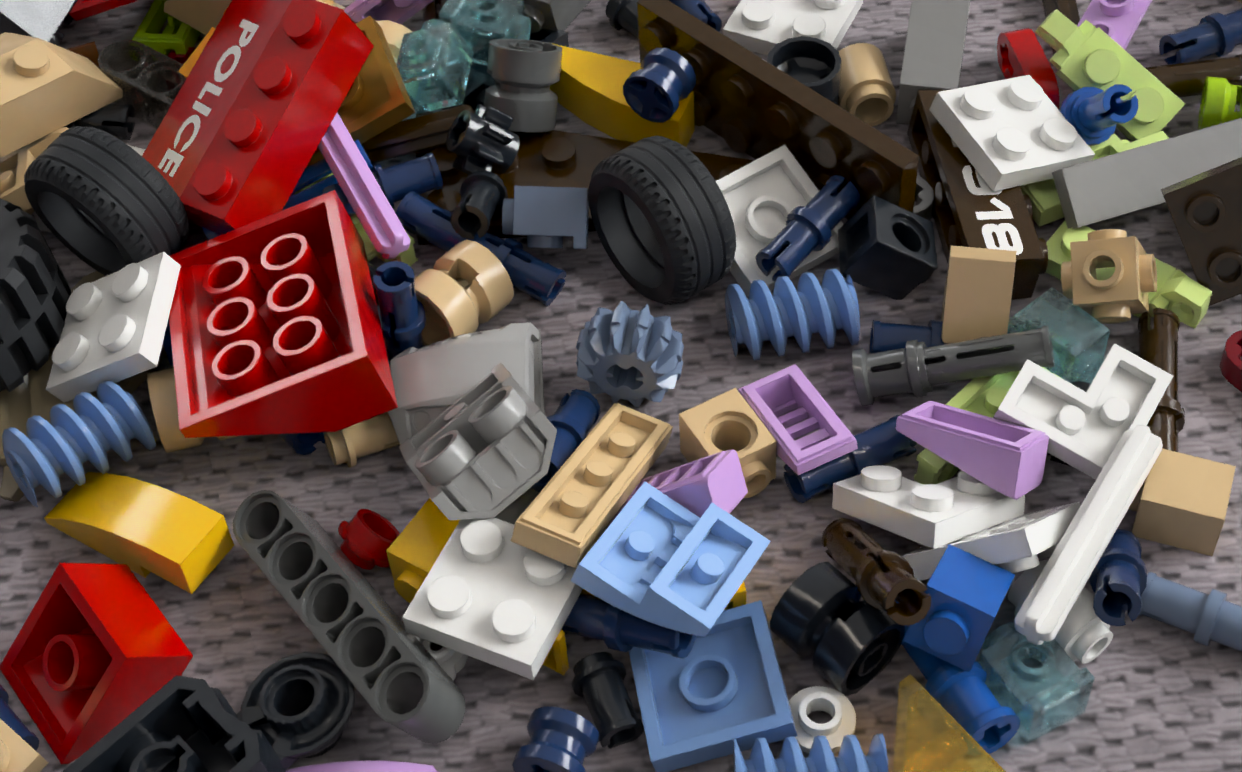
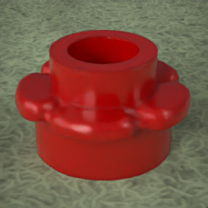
[338,509,400,570]

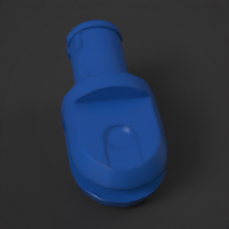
[1058,84,1138,145]

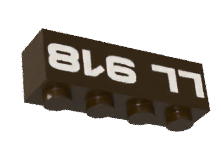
[907,90,1048,300]

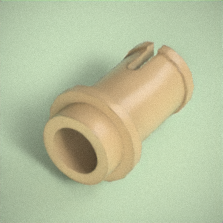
[323,412,400,468]

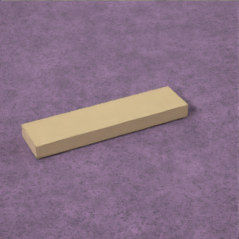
[511,403,673,568]

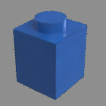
[903,544,1015,673]

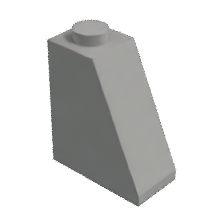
[896,0,971,125]

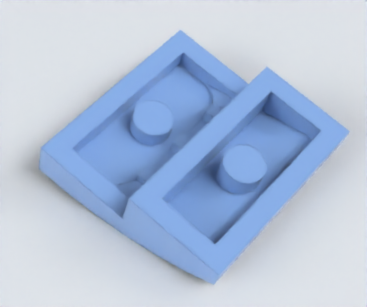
[570,481,771,637]

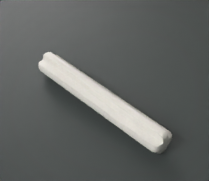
[1014,425,1163,645]

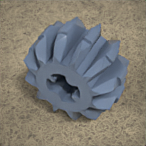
[576,300,684,408]

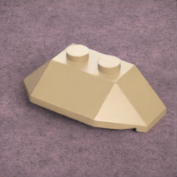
[0,32,123,158]

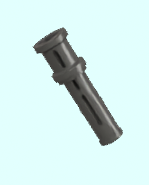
[852,325,1055,406]

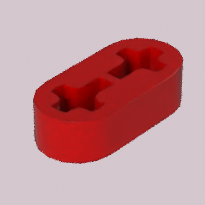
[997,28,1060,109]

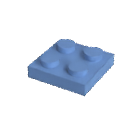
[629,600,798,772]

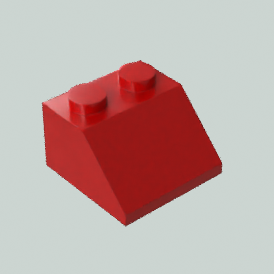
[0,563,193,764]

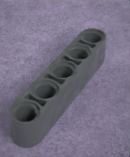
[233,490,466,744]

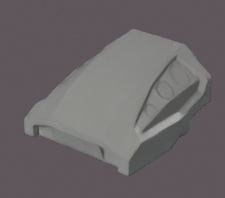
[388,322,539,445]
[399,362,557,520]

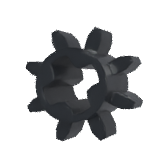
[446,104,520,175]

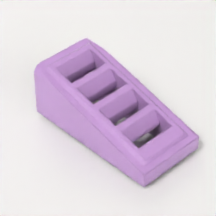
[738,364,858,476]
[896,400,1049,500]
[608,450,748,527]

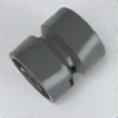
[484,38,562,132]

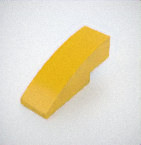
[550,43,695,147]
[44,472,234,594]

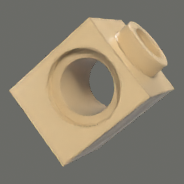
[679,387,777,498]

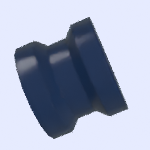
[623,48,696,123]
[512,706,600,772]

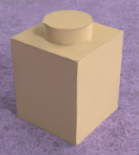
[1128,448,1236,556]

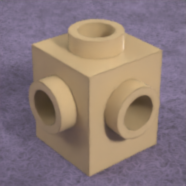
[1061,229,1157,324]

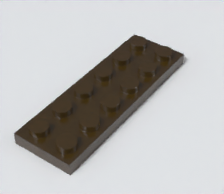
[637,0,919,220]

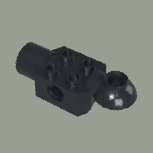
[62,652,355,772]

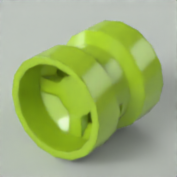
[1198,76,1242,130]

